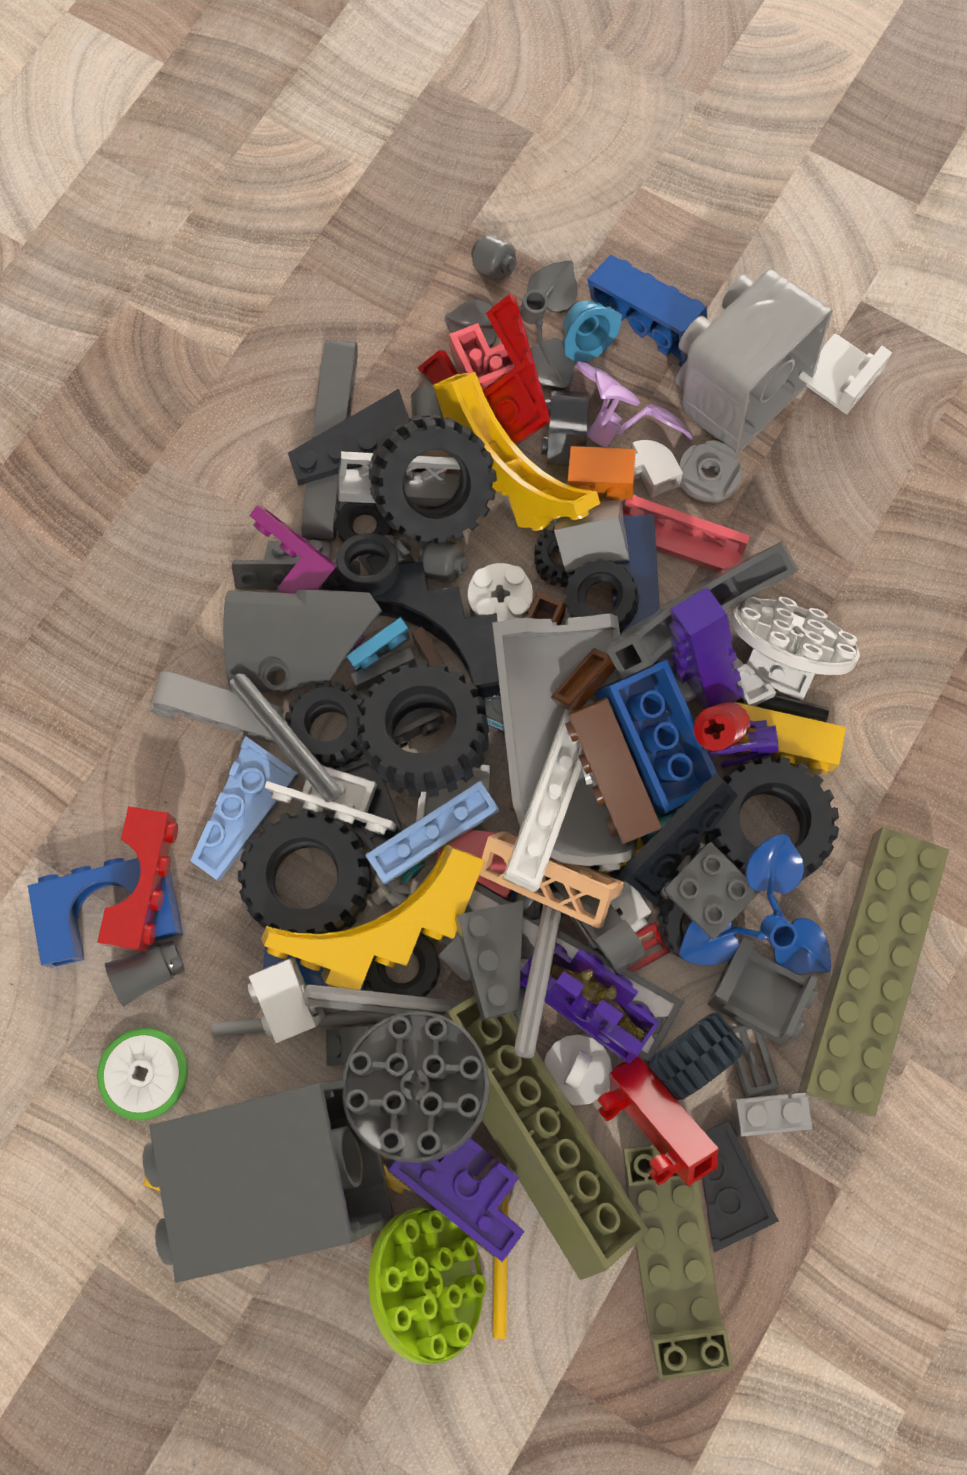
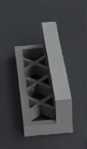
[337,451,461,506]

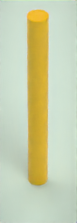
[492,1193,509,1339]

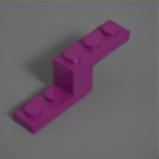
[249,505,366,650]

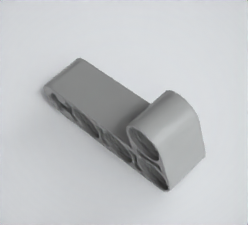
[149,672,284,742]

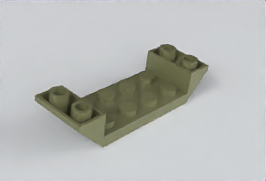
[623,1145,733,1380]

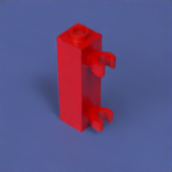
[598,1056,718,1187]

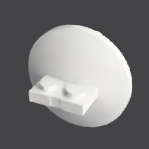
[730,597,860,700]

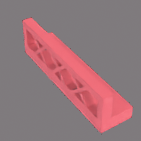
[623,495,750,572]

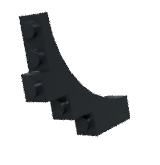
[329,561,501,702]

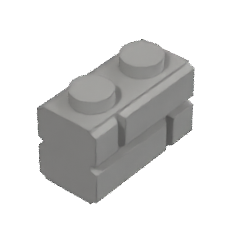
[730,1093,812,1136]

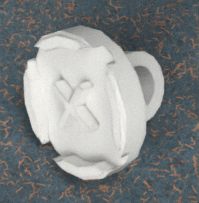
[544,1034,612,1106]

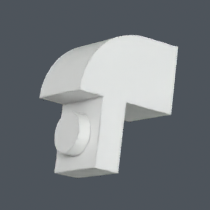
[632,440,683,498]

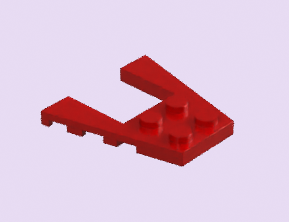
[417,294,551,446]

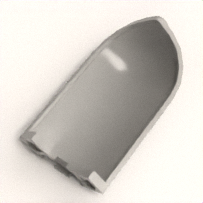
[492,613,638,871]

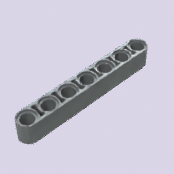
[301,340,358,540]

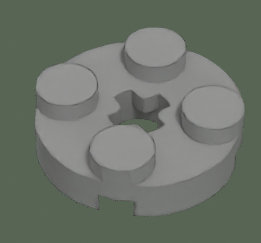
[679,440,742,505]

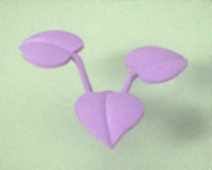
[575,361,693,448]

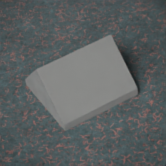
[554,499,630,573]

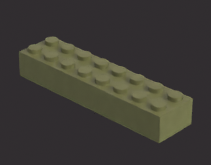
[798,827,949,1117]
[442,995,649,1281]

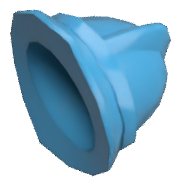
[564,301,622,362]

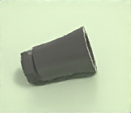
[105,941,185,1007]

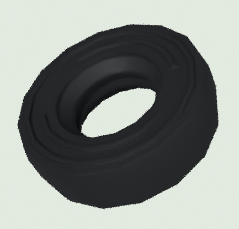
[336,502,392,543]

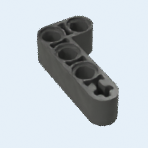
[546,876,646,973]

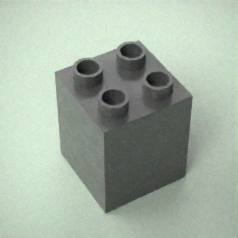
[142,1080,394,1283]

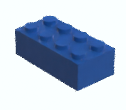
[595,659,717,813]

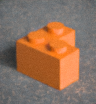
[568,446,636,502]

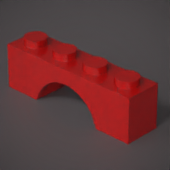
[97,806,178,953]

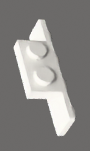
[264,766,397,835]

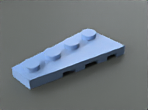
[190,736,299,882]

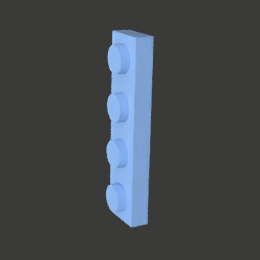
[366,781,499,885]

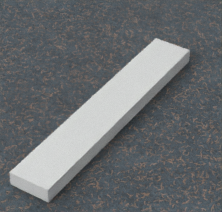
[503,709,584,892]

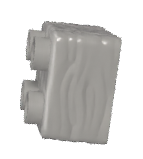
[675,269,833,454]

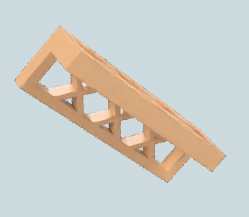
[479,831,624,929]

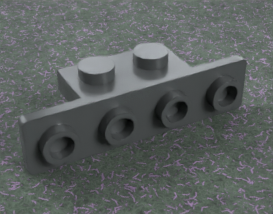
[232,540,361,590]

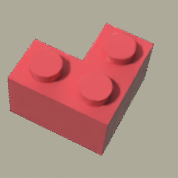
[449,323,515,391]

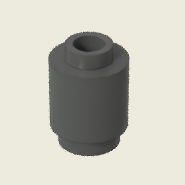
[411,385,443,418]

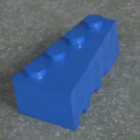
[587,255,708,367]

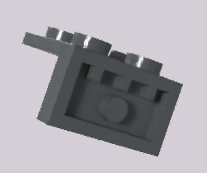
[664,842,760,939]

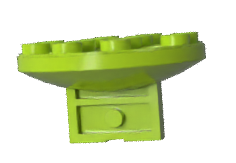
[368,1206,487,1365]

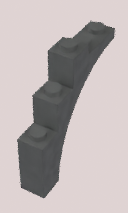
[606,541,799,679]

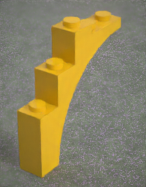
[433,372,600,531]
[261,844,484,990]

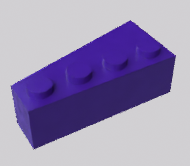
[669,587,745,709]

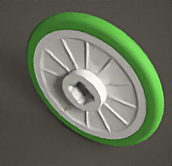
[97,1028,187,1121]

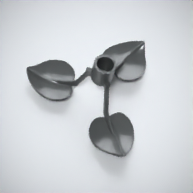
[445,260,577,389]

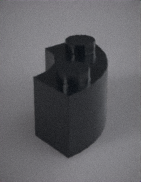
[541,390,589,466]

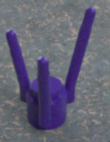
[708,720,779,768]

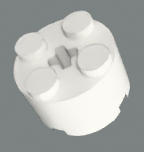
[468,563,533,622]

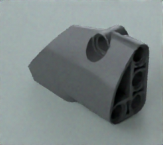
[223,590,382,694]

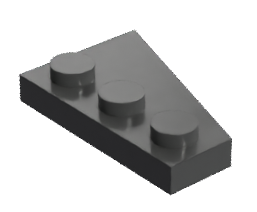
[455,900,523,1021]

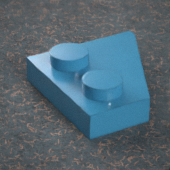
[347,617,410,671]

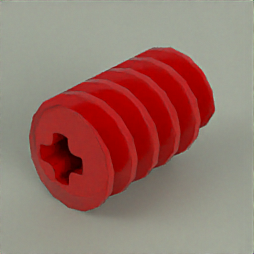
[694,702,750,751]

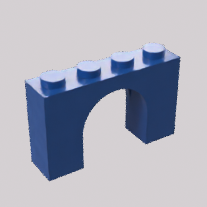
[27,856,183,968]

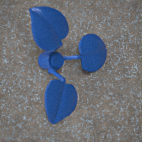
[679,834,831,974]

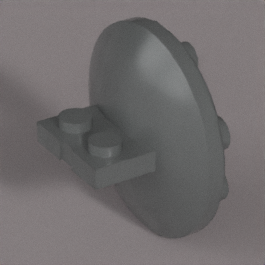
[342,1011,490,1163]

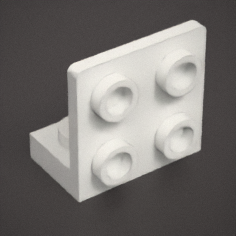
[799,334,892,415]

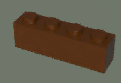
[565,697,661,844]

